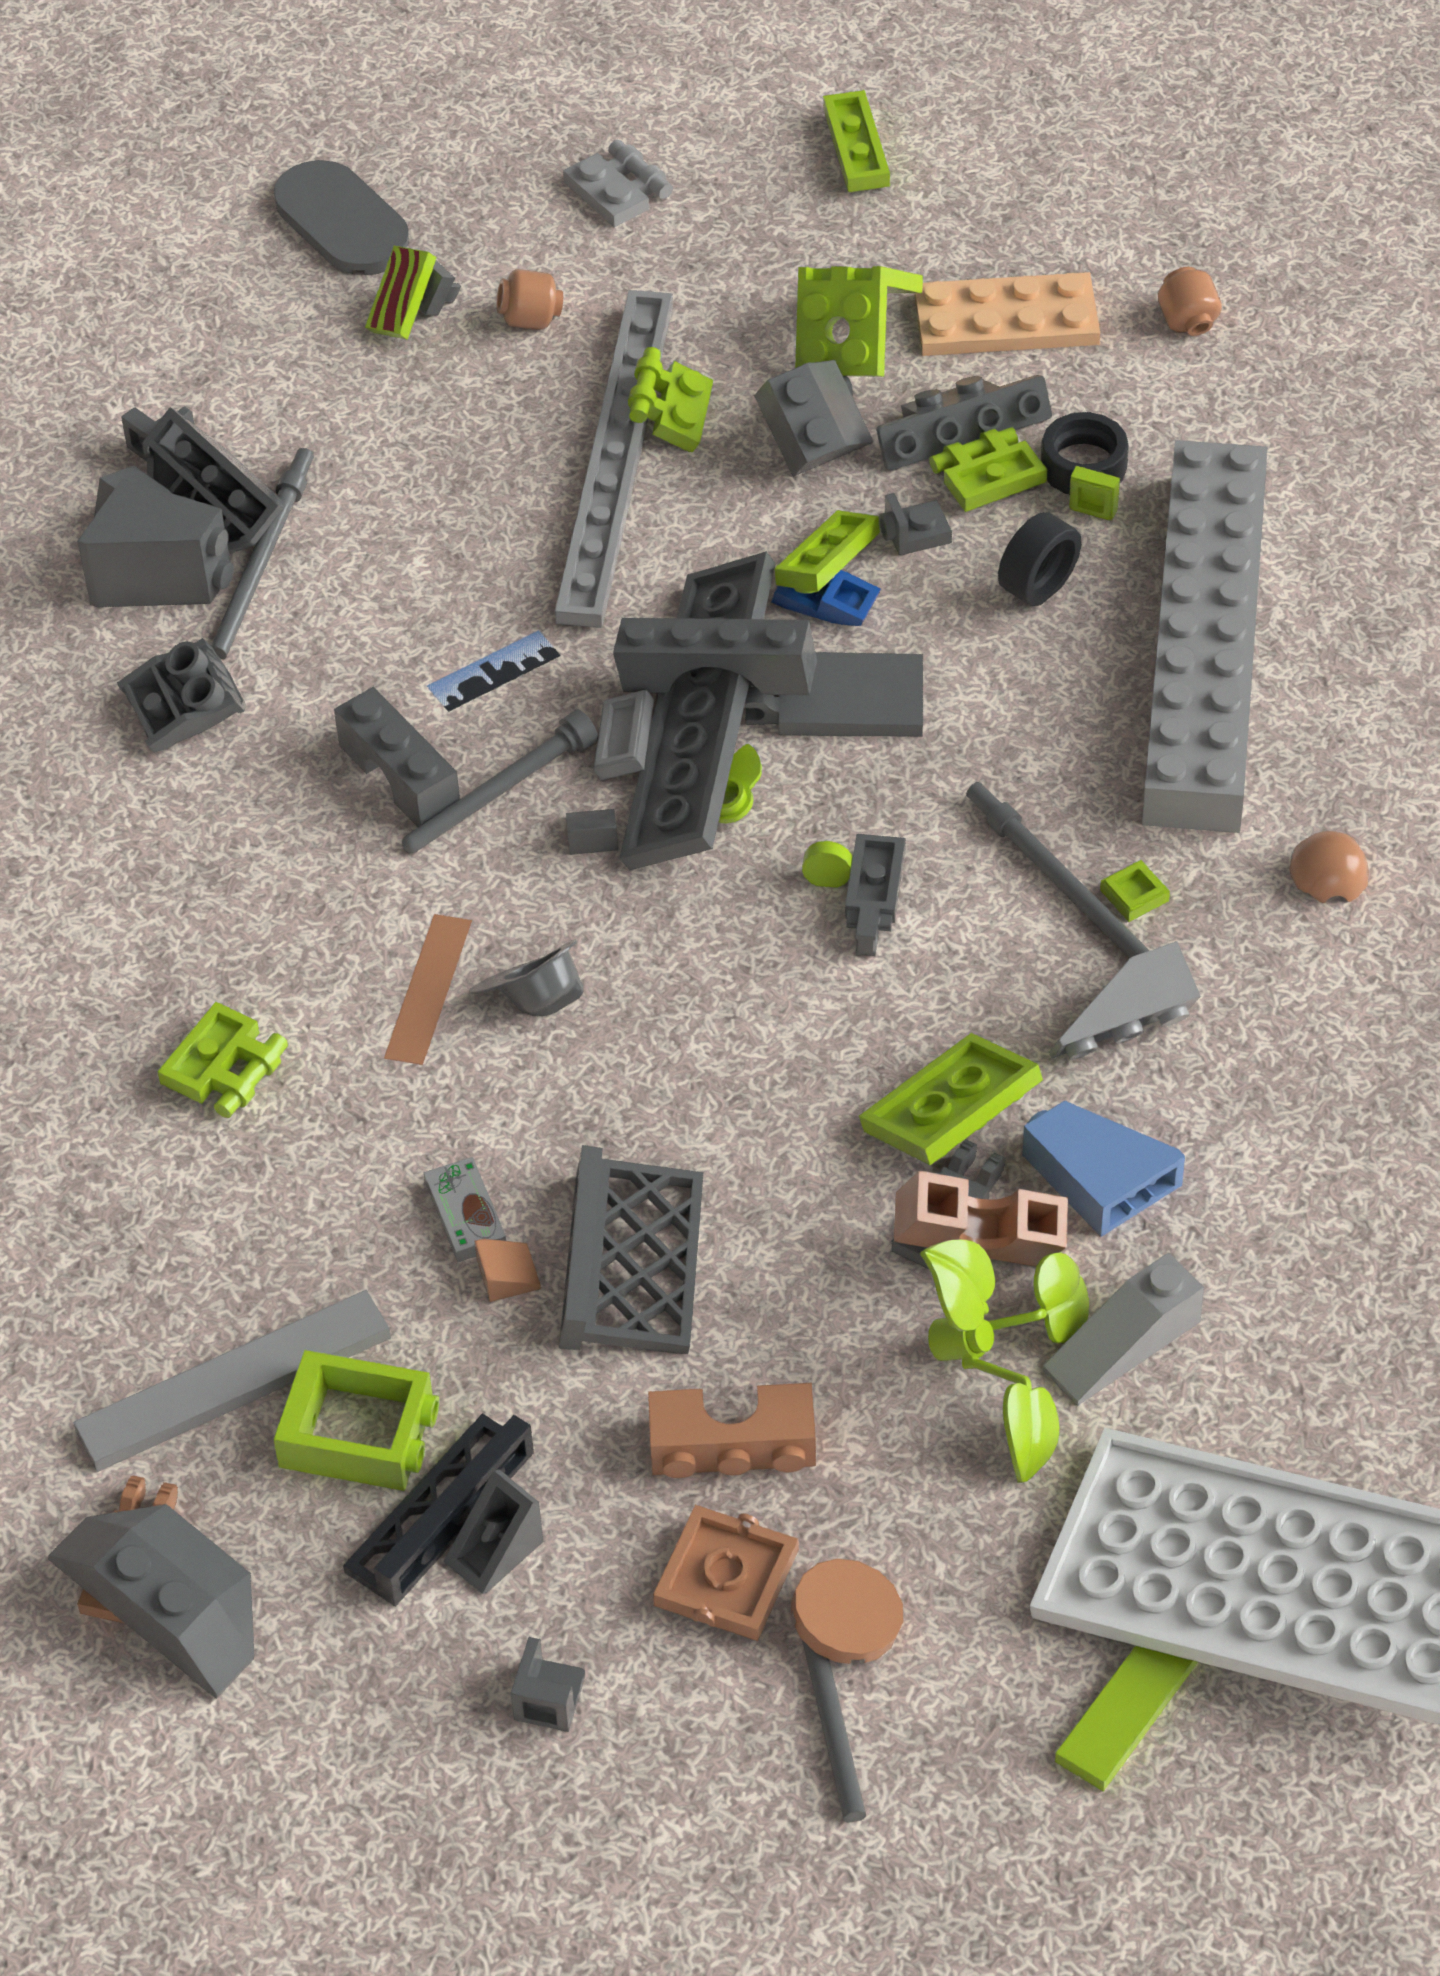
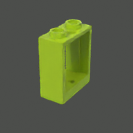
[273,1350,439,1491]

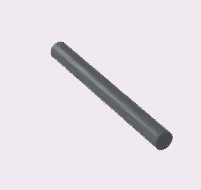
[802,1640,866,1823]

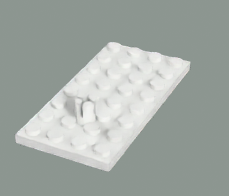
[1030,1427,1440,1725]

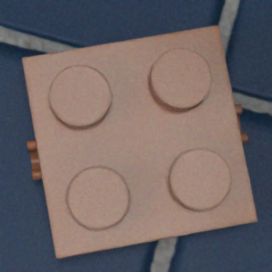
[653,1505,799,1641]

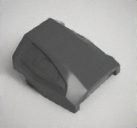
[117,638,246,753]

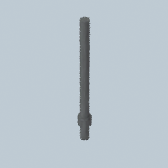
[211,448,314,659]
[966,782,1150,959]

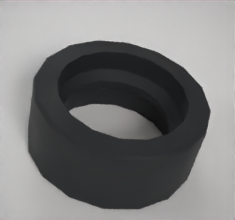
[1041,412,1129,495]
[998,512,1082,606]

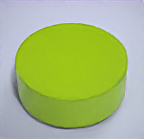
[802,841,853,888]

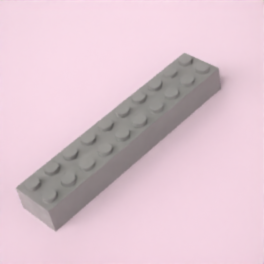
[1142,440,1268,833]

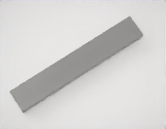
[73,1289,391,1472]

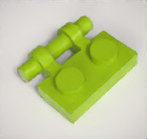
[628,347,713,452]
[929,427,1047,512]
[157,1002,288,1118]

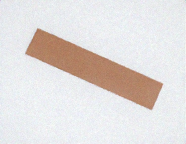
[384,914,472,1065]

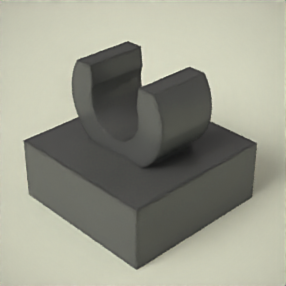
[419,260,461,316]

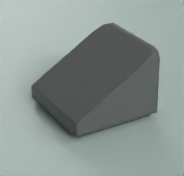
[566,809,618,855]

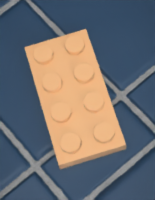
[914,272,1100,356]

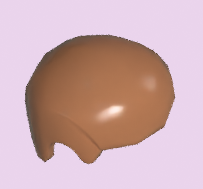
[1289,831,1369,903]

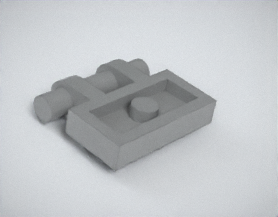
[563,139,673,228]

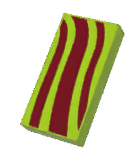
[365,245,437,340]

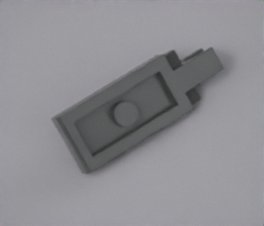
[845,834,906,956]

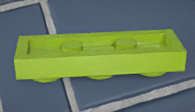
[823,90,890,192]
[774,510,880,593]

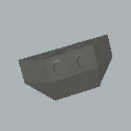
[142,407,283,554]
[48,1504,255,1699]

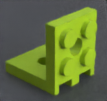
[795,266,923,377]

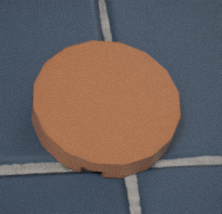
[791,1558,903,1664]

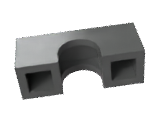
[334,686,460,827]

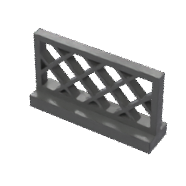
[559,1145,704,1354]

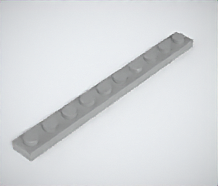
[555,290,673,628]

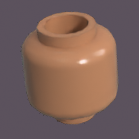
[1157,266,1222,336]
[496,269,564,330]

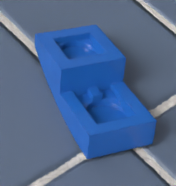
[771,570,881,626]

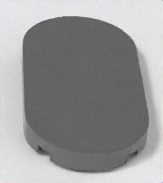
[274,160,409,275]

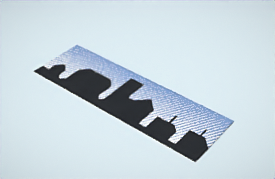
[427,630,561,712]

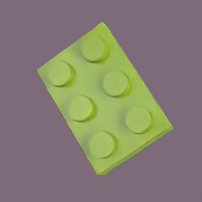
[859,1033,1043,1165]

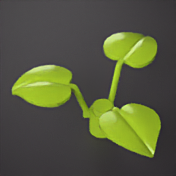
[920,1239,1089,1483]

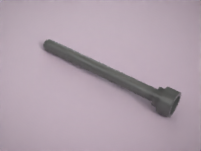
[402,709,598,853]

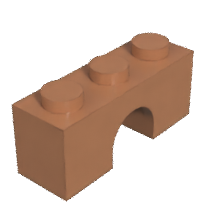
[894,1171,1068,1267]
[648,1383,816,1478]

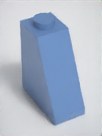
[1022,1101,1185,1237]

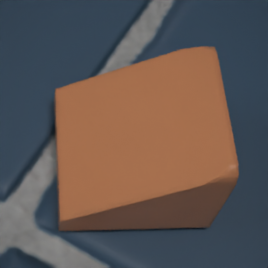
[474,1239,541,1302]

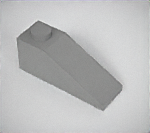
[1043,1252,1204,1406]

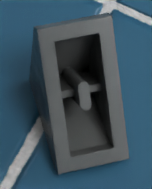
[443,1470,544,1594]

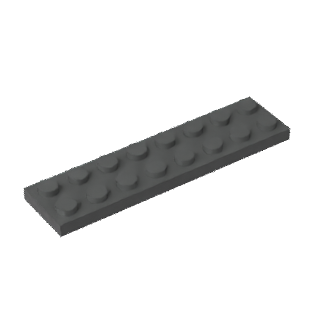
[619,551,776,871]

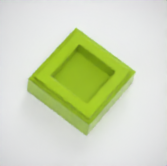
[1069,466,1120,521]
[1100,860,1170,922]

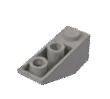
[1049,941,1201,1060]

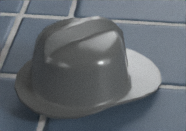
[469,939,584,1016]

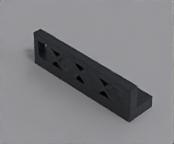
[343,1413,534,1607]

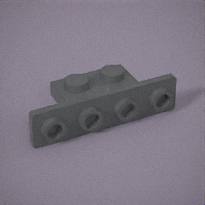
[876,375,1052,470]

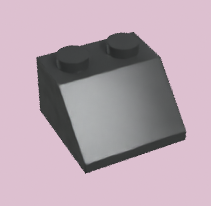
[754,360,874,477]

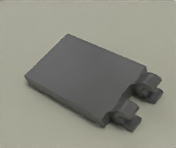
[745,652,923,737]

